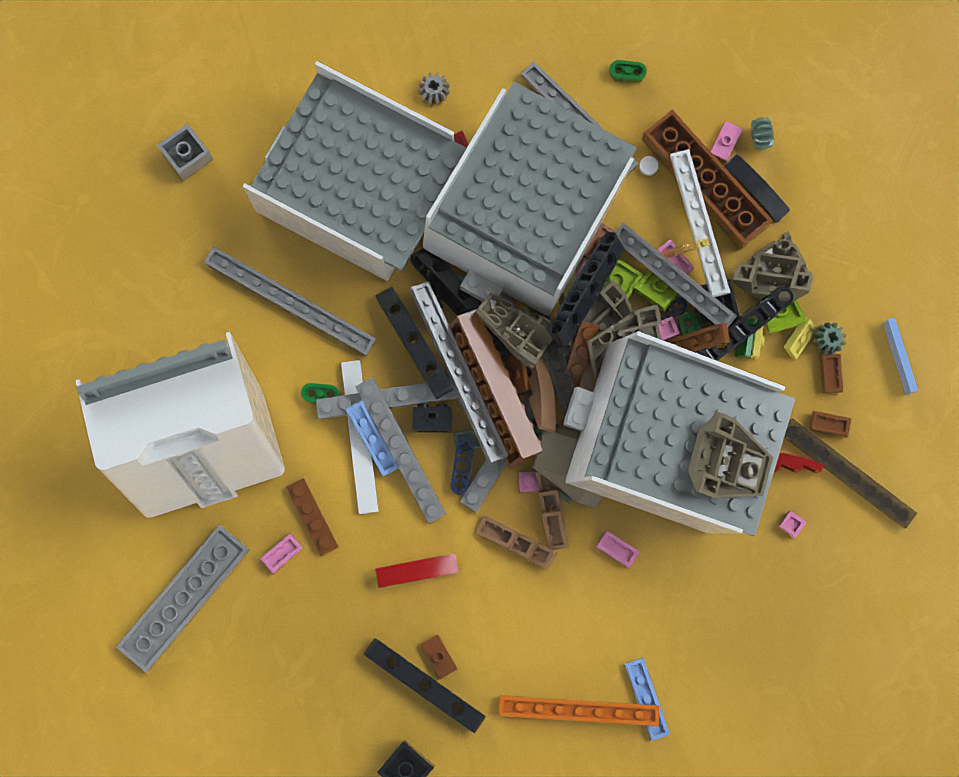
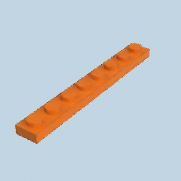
[499,695,660,726]

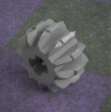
[419,72,450,105]

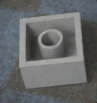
[157,124,213,181]

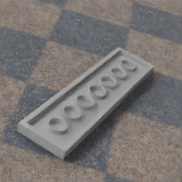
[116,525,250,673]

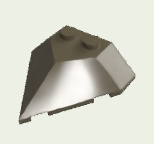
[733,232,813,302]

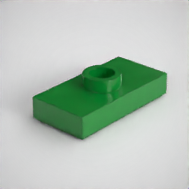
[735,318,756,359]

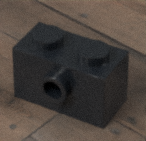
[413,404,452,433]

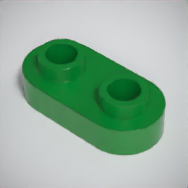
[609,60,647,82]
[678,312,701,336]
[301,383,340,403]

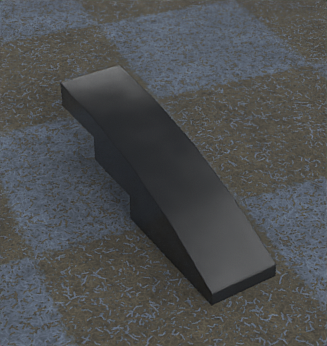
[724,154,790,223]

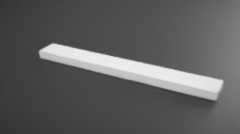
[670,149,730,298]
[341,360,379,514]

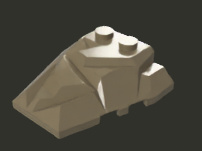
[476,293,552,369]
[586,304,662,379]

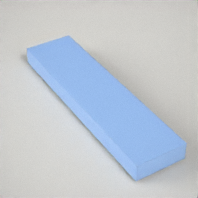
[883,318,918,395]
[345,400,399,476]
[624,658,670,741]

